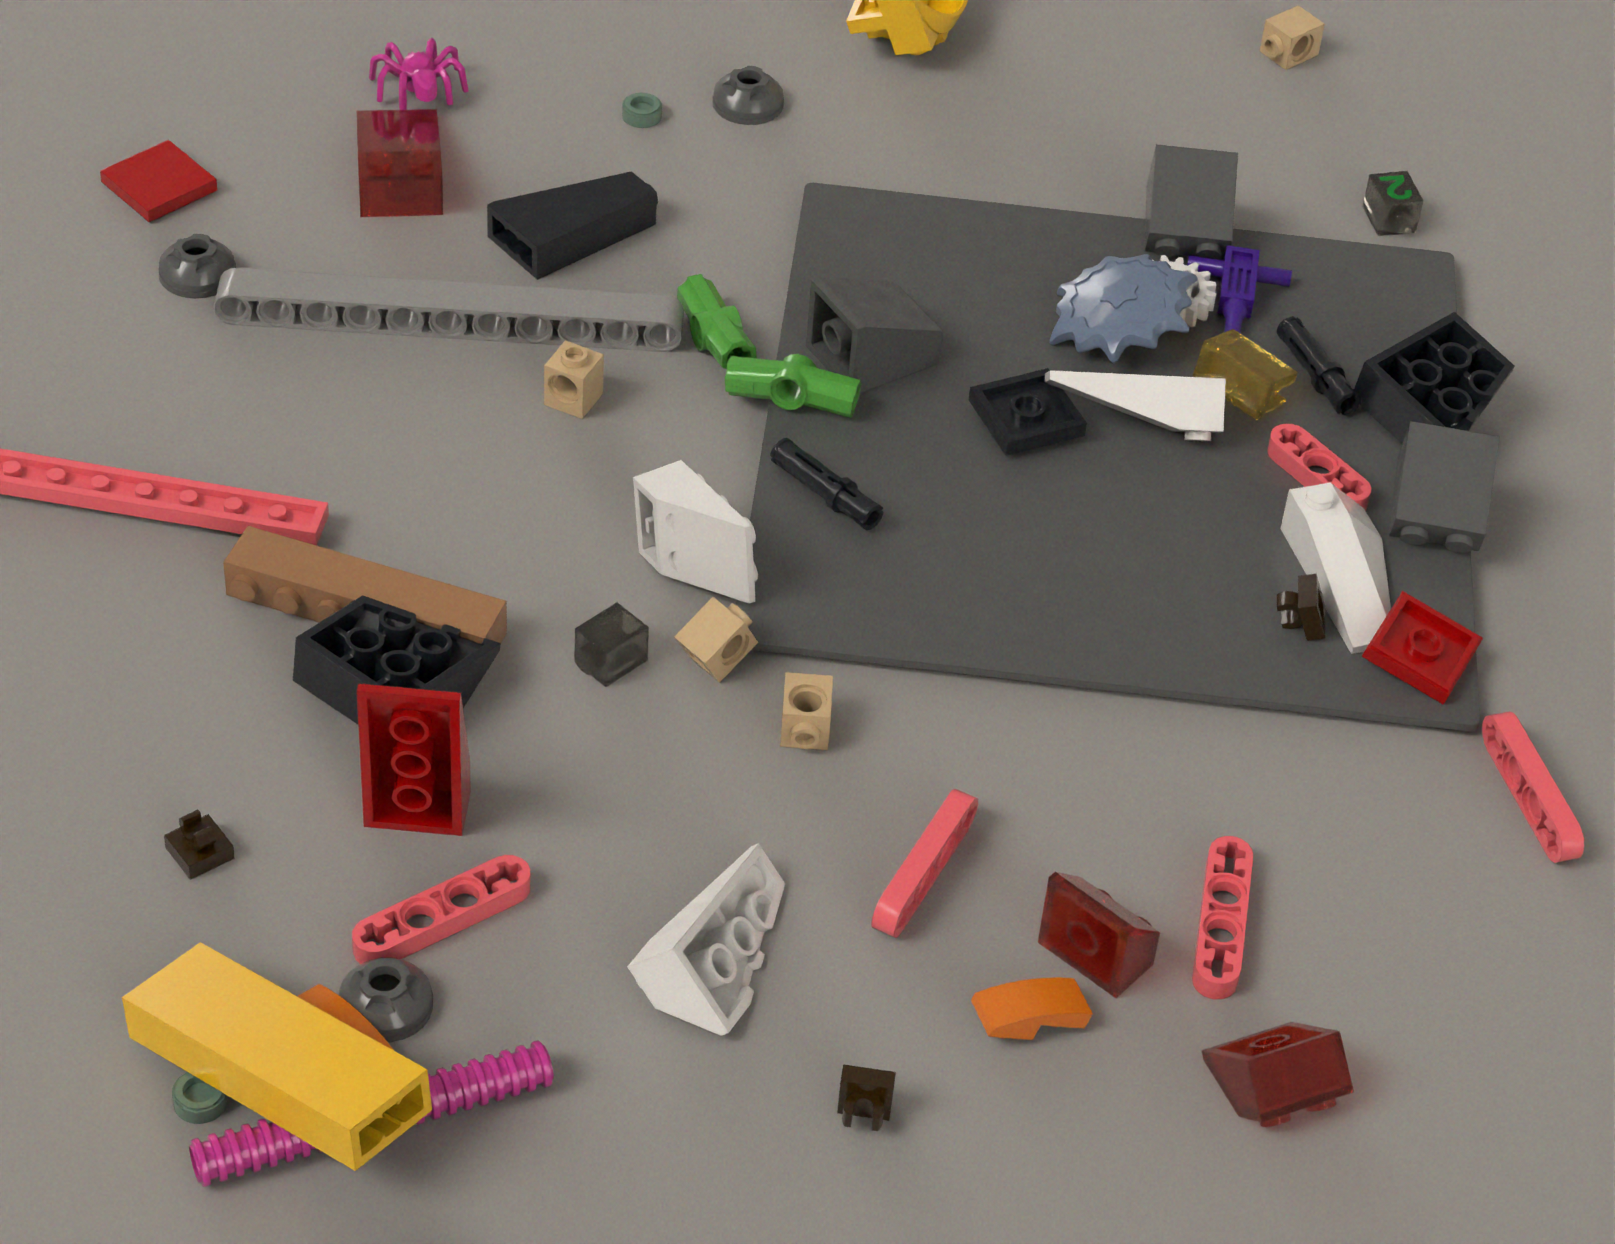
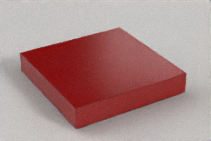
[100,139,217,222]
[1361,591,1483,705]

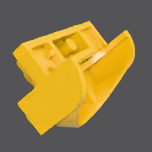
[846,0,968,55]

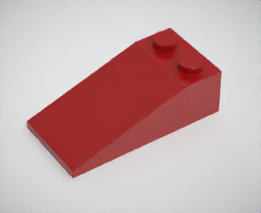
[357,683,471,836]

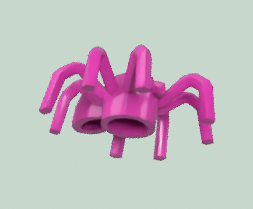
[369,37,469,111]

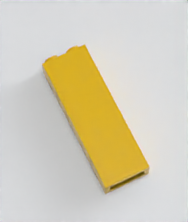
[122,942,432,1171]

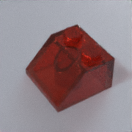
[1038,872,1160,998]
[1201,1022,1354,1127]

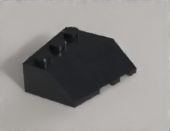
[1354,312,1515,443]
[293,595,501,724]

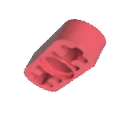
[1267,424,1372,511]

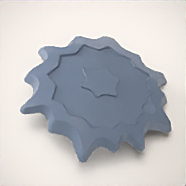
[1049,254,1198,364]

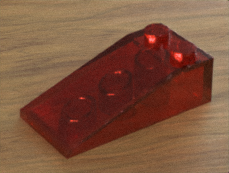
[356,109,443,217]

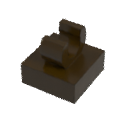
[1277,573,1325,641]
[164,809,235,880]
[837,1064,896,1131]

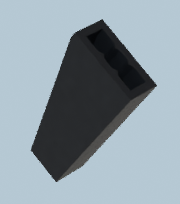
[487,171,658,280]

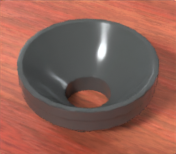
[712,66,784,125]
[158,234,236,299]
[339,958,433,1042]

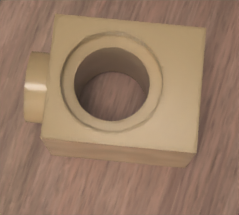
[1260,5,1325,70]
[544,340,604,419]
[674,597,758,683]
[780,672,833,750]

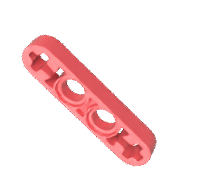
[1482,711,1584,863]
[871,789,978,938]
[1192,836,1253,999]
[352,855,530,964]

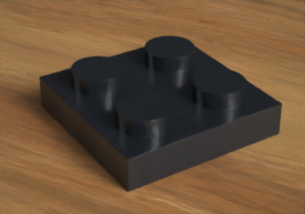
[968,368,1087,456]

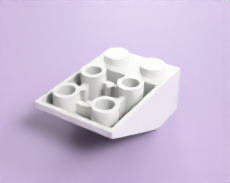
[633,460,758,604]

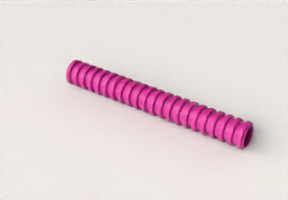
[189,1040,554,1187]

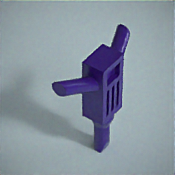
[1187,245,1292,349]

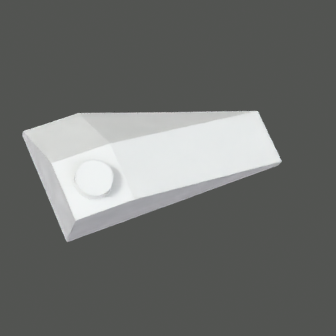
[1045,370,1226,441]
[1280,483,1391,654]
[627,843,785,1036]

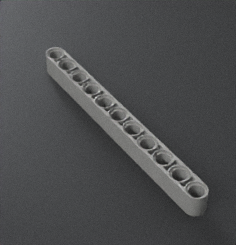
[213,268,684,352]

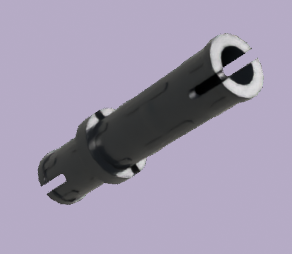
[1277,316,1361,415]
[770,438,884,531]

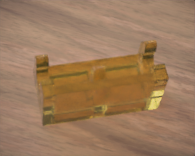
[1193,329,1298,420]

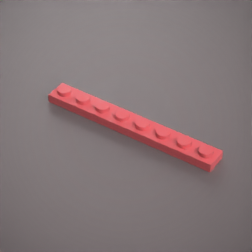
[0,448,329,546]

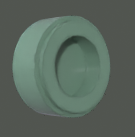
[622,92,662,128]
[172,1072,227,1124]

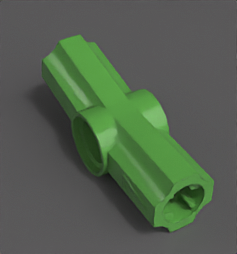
[677,274,757,369]
[725,354,862,418]

